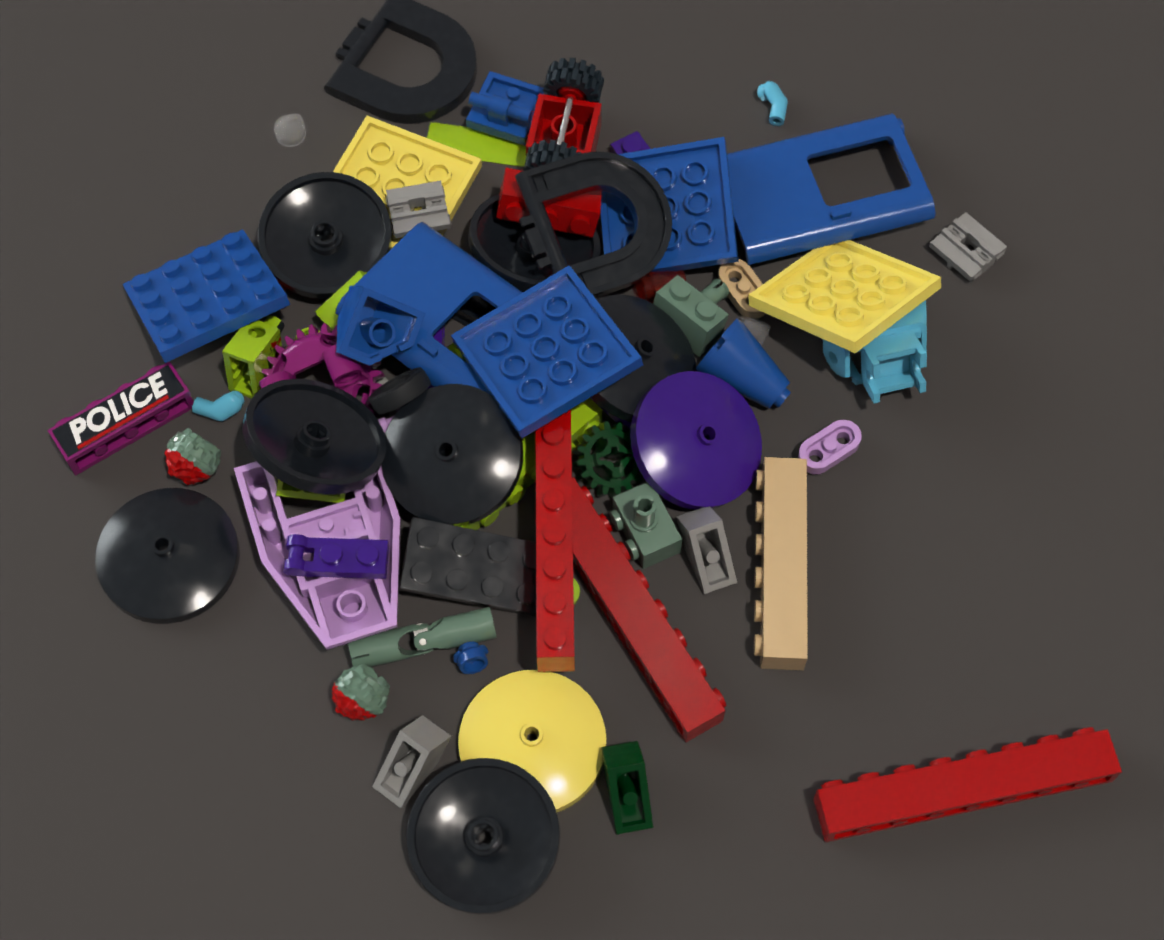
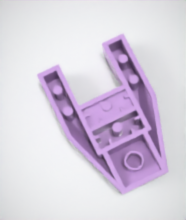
[234,461,401,650]

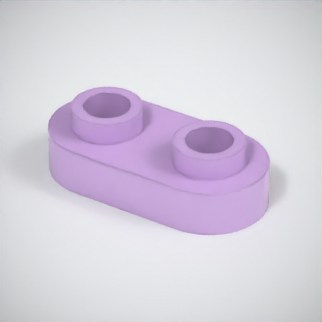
[798,420,862,474]

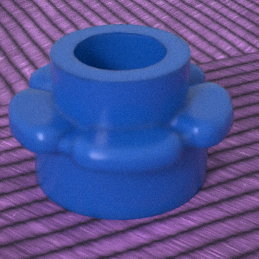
[453,641,488,674]

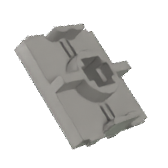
[386,180,452,238]
[929,212,1007,282]

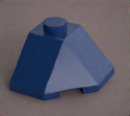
[336,286,426,366]

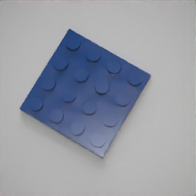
[600,137,739,276]
[123,229,290,363]
[451,265,643,438]

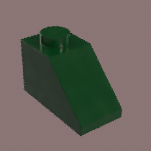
[601,741,653,835]

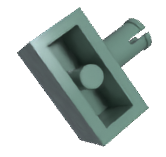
[653,275,729,357]
[609,482,682,569]

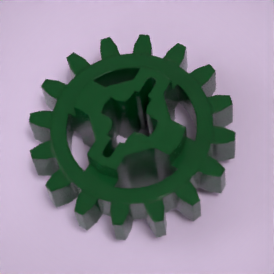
[572,421,642,498]

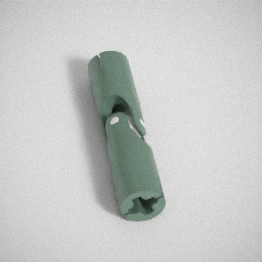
[348,607,497,667]

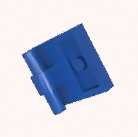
[466,71,544,146]

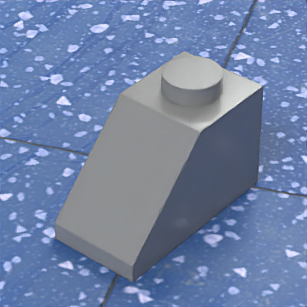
[676,506,737,594]
[372,715,451,808]

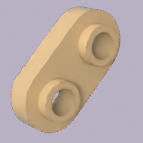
[718,259,766,319]

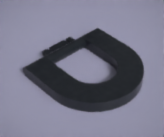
[324,0,477,124]
[515,152,672,298]

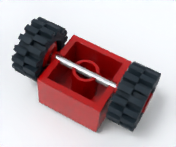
[523,58,604,171]

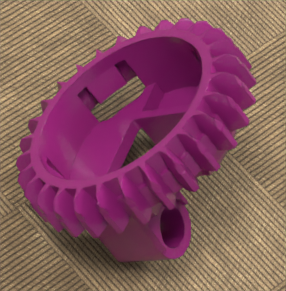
[259,323,385,417]

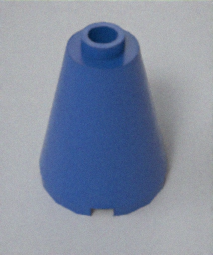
[696,318,791,409]

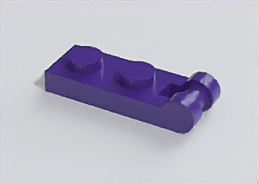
[283,534,389,579]

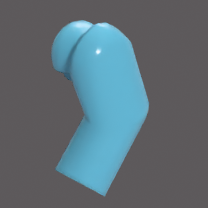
[757,81,788,126]
[192,391,245,422]

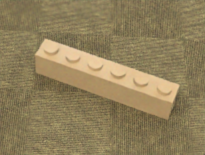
[754,457,808,670]

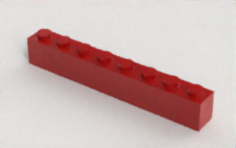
[536,409,575,672]
[572,477,727,743]
[814,727,1122,843]

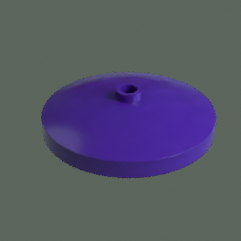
[630,371,762,510]

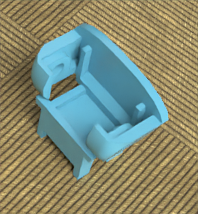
[823,300,927,403]

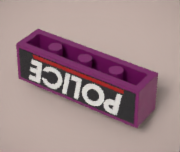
[47,361,194,476]

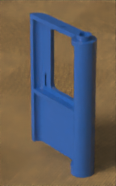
[727,113,936,265]
[336,222,523,395]

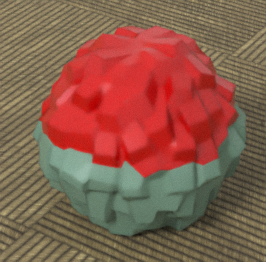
[164,428,221,485]
[331,663,390,721]

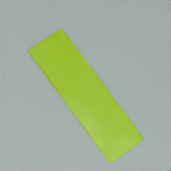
[427,122,526,167]

